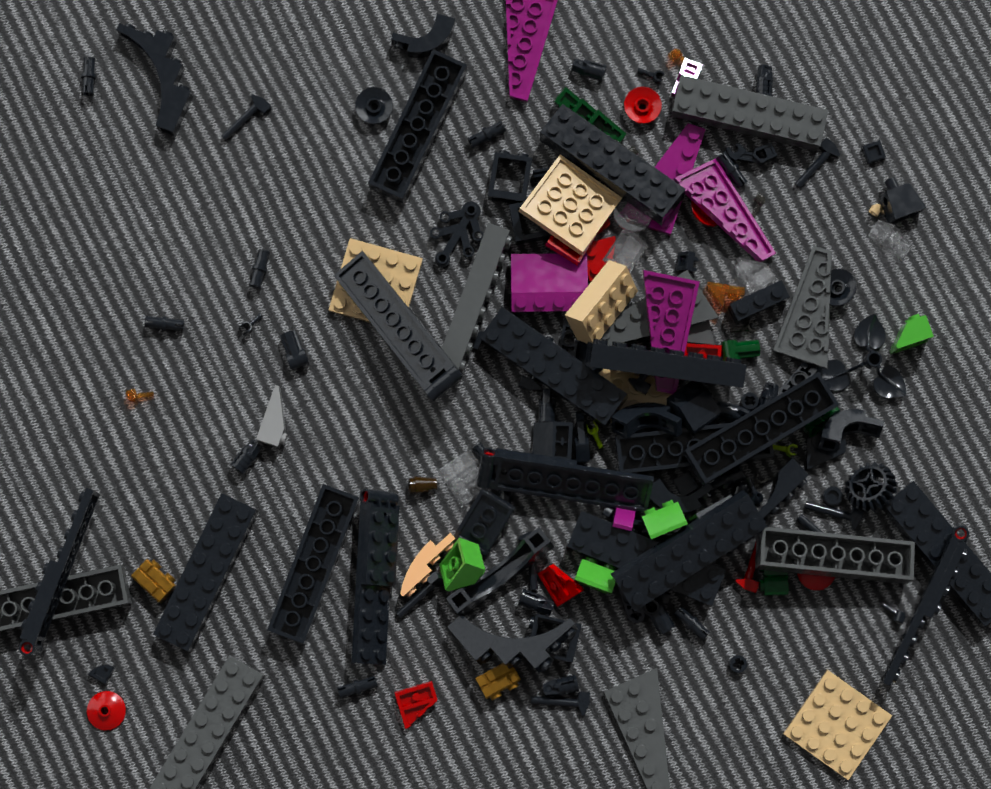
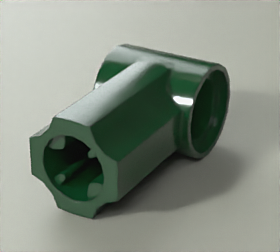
[721,340,760,360]

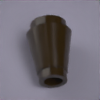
[408,476,437,495]

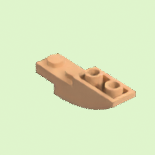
[400,533,456,597]

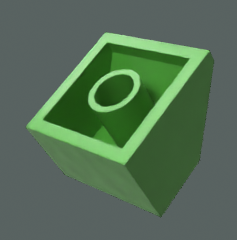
[889,314,934,355]
[641,500,688,539]
[439,538,485,591]
[574,557,616,595]

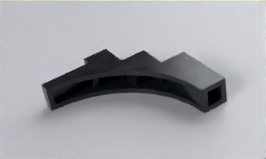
[116,23,193,137]
[447,614,578,673]

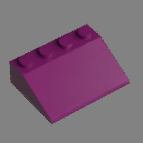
[511,253,588,312]

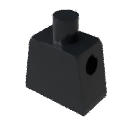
[880,177,926,225]

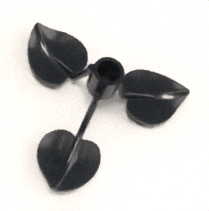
[820,314,906,398]

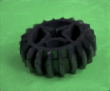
[845,462,898,513]

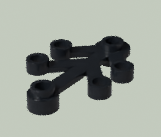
[430,201,484,268]

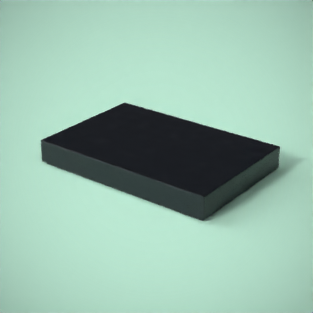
[454,488,516,557]

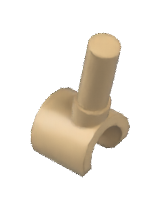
[869,204,885,217]

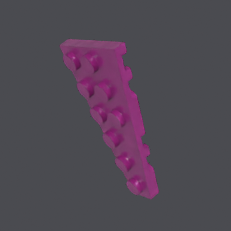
[506,0,558,103]
[617,123,706,236]
[673,158,776,263]
[643,270,700,394]

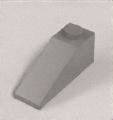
[256,385,288,449]

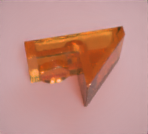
[705,282,745,310]

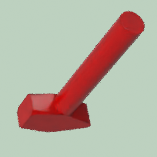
[735,542,759,593]

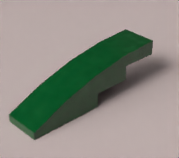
[553,87,626,143]

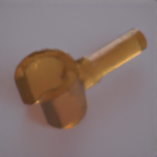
[668,48,685,62]
[126,388,154,402]

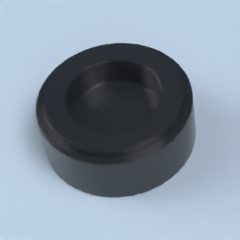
[822,486,843,506]

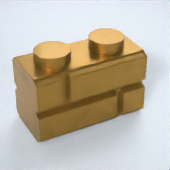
[131,559,177,603]
[475,663,521,700]

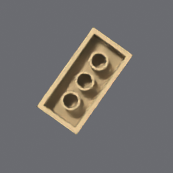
[565,260,638,343]

